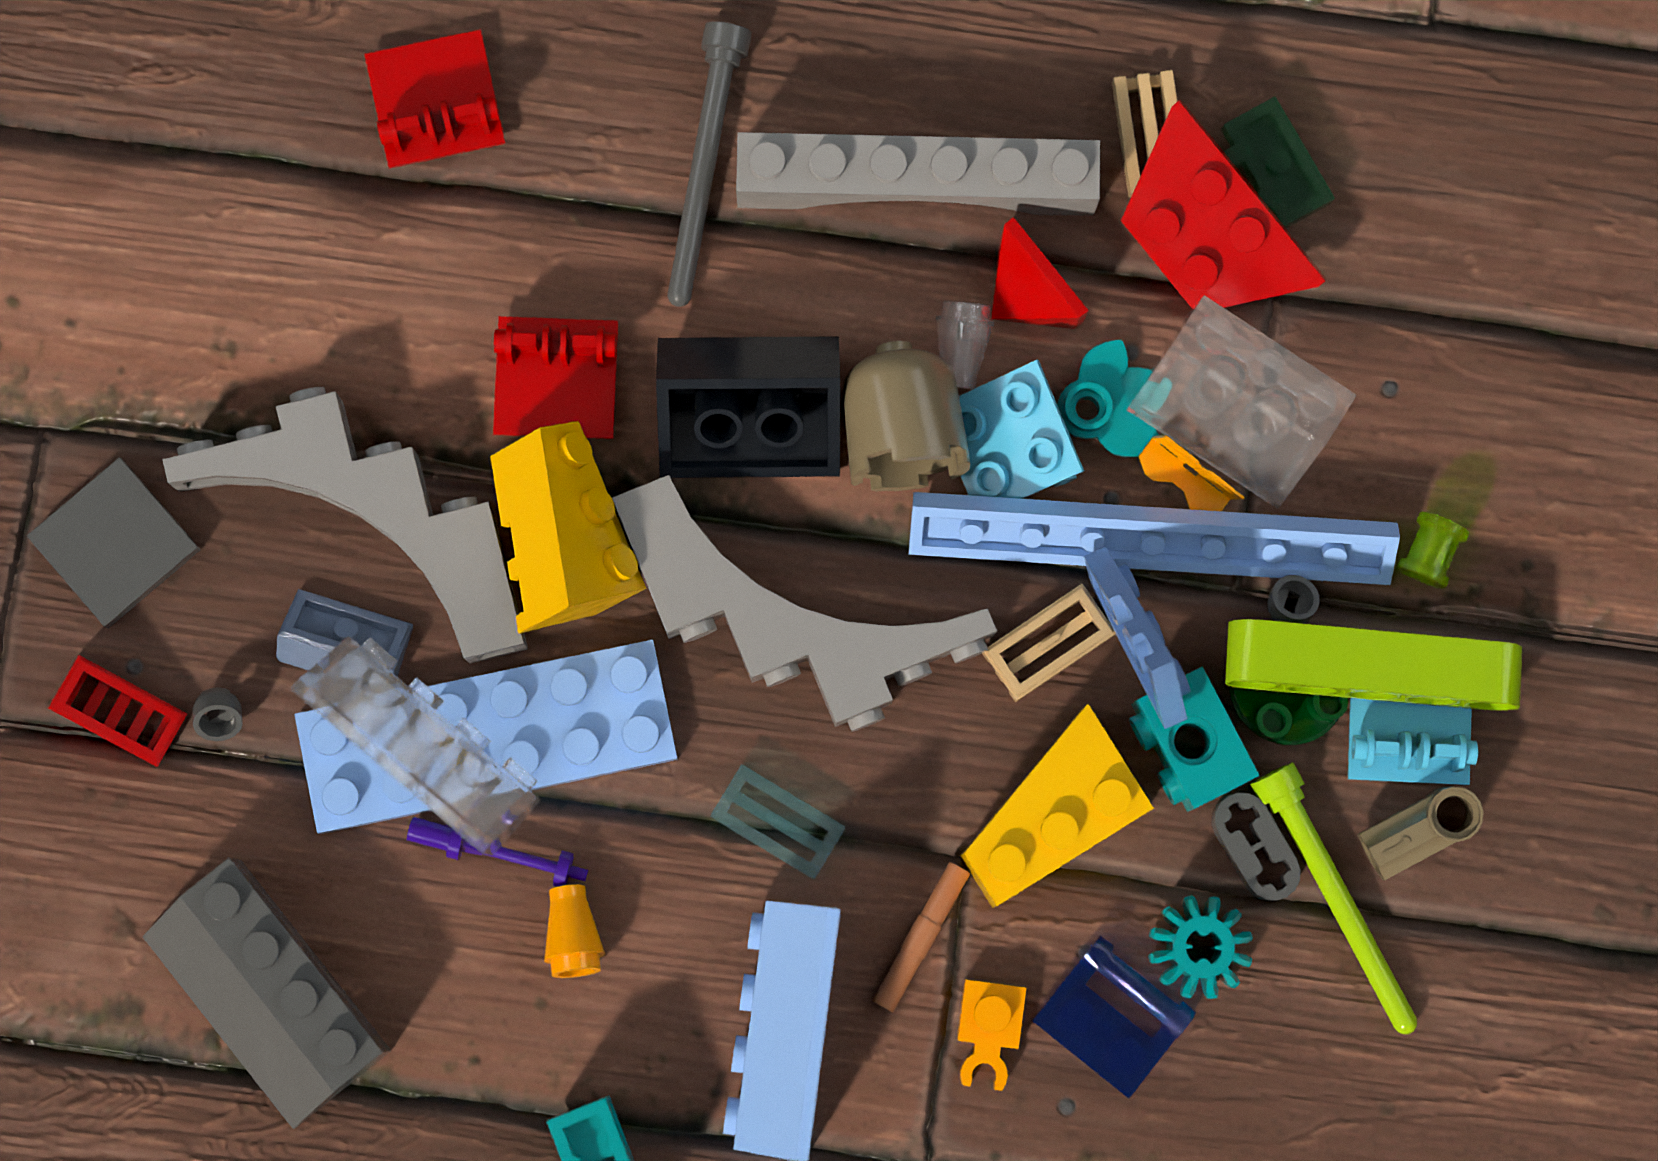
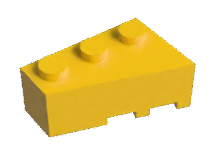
[490,421,646,634]

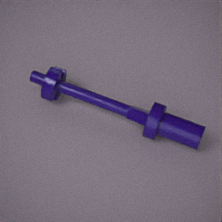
[407,817,589,887]

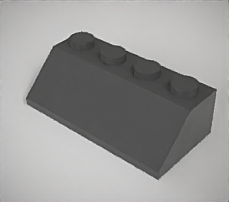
[142,858,391,1129]

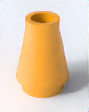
[544,884,605,978]

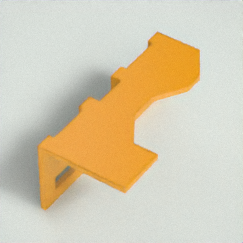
[1138,435,1245,511]

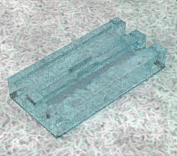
[710,764,846,880]

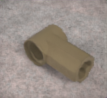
[1357,787,1484,881]

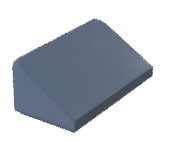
[276,589,413,694]

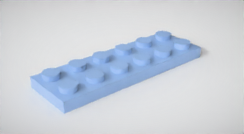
[294,640,678,834]

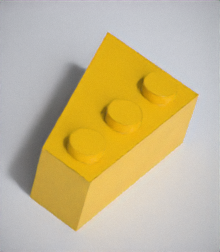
[960,704,1154,908]

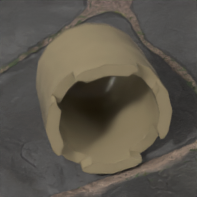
[843,341,970,491]

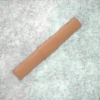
[872,862,970,1013]

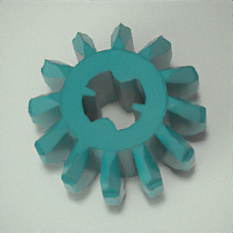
[1148,896,1253,999]

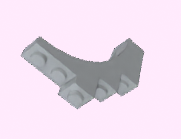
[162,387,528,664]
[612,475,997,732]

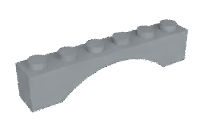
[736,132,1100,216]

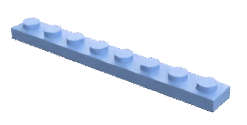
[909,492,1400,585]

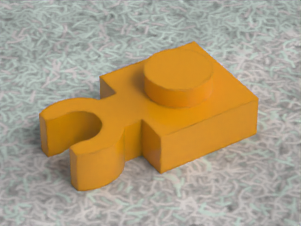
[957,979,1026,1091]

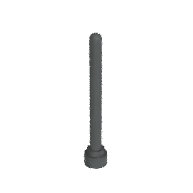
[667,22,752,307]

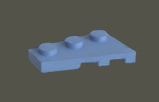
[1084,546,1191,729]

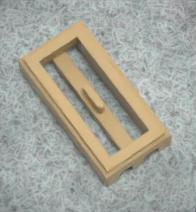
[1112,70,1177,198]
[982,584,1116,702]

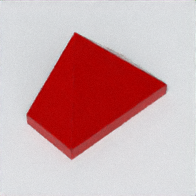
[991,217,1089,329]

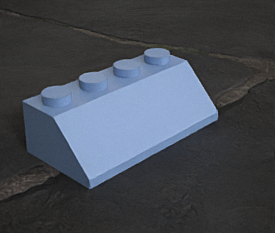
[723,901,840,1161]

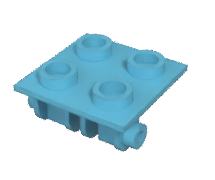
[959,360,1084,499]
[1348,698,1478,785]

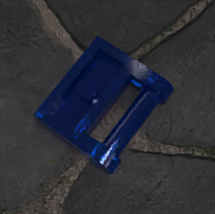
[1031,935,1197,1099]

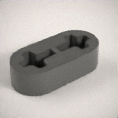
[1211,792,1301,901]

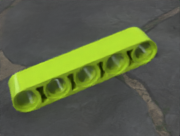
[1225,619,1522,710]

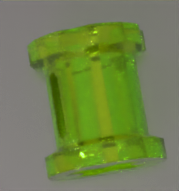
[1396,512,1470,589]

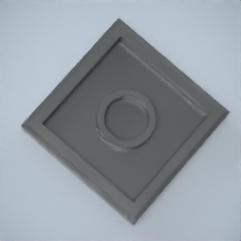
[27,457,201,629]

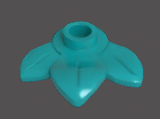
[1057,340,1173,457]

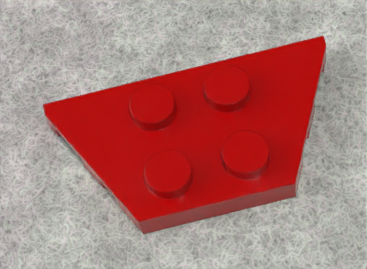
[1121,99,1327,314]

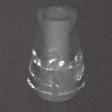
[935,301,995,389]

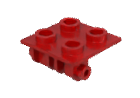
[364,29,506,169]
[493,316,618,440]

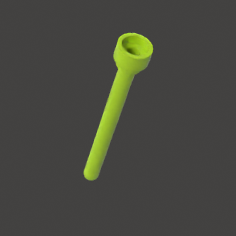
[1250,762,1417,1034]

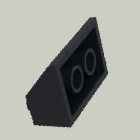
[656,336,840,478]

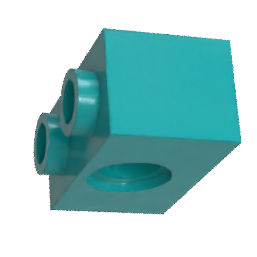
[1129,666,1260,812]

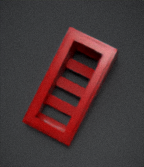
[47,655,187,767]

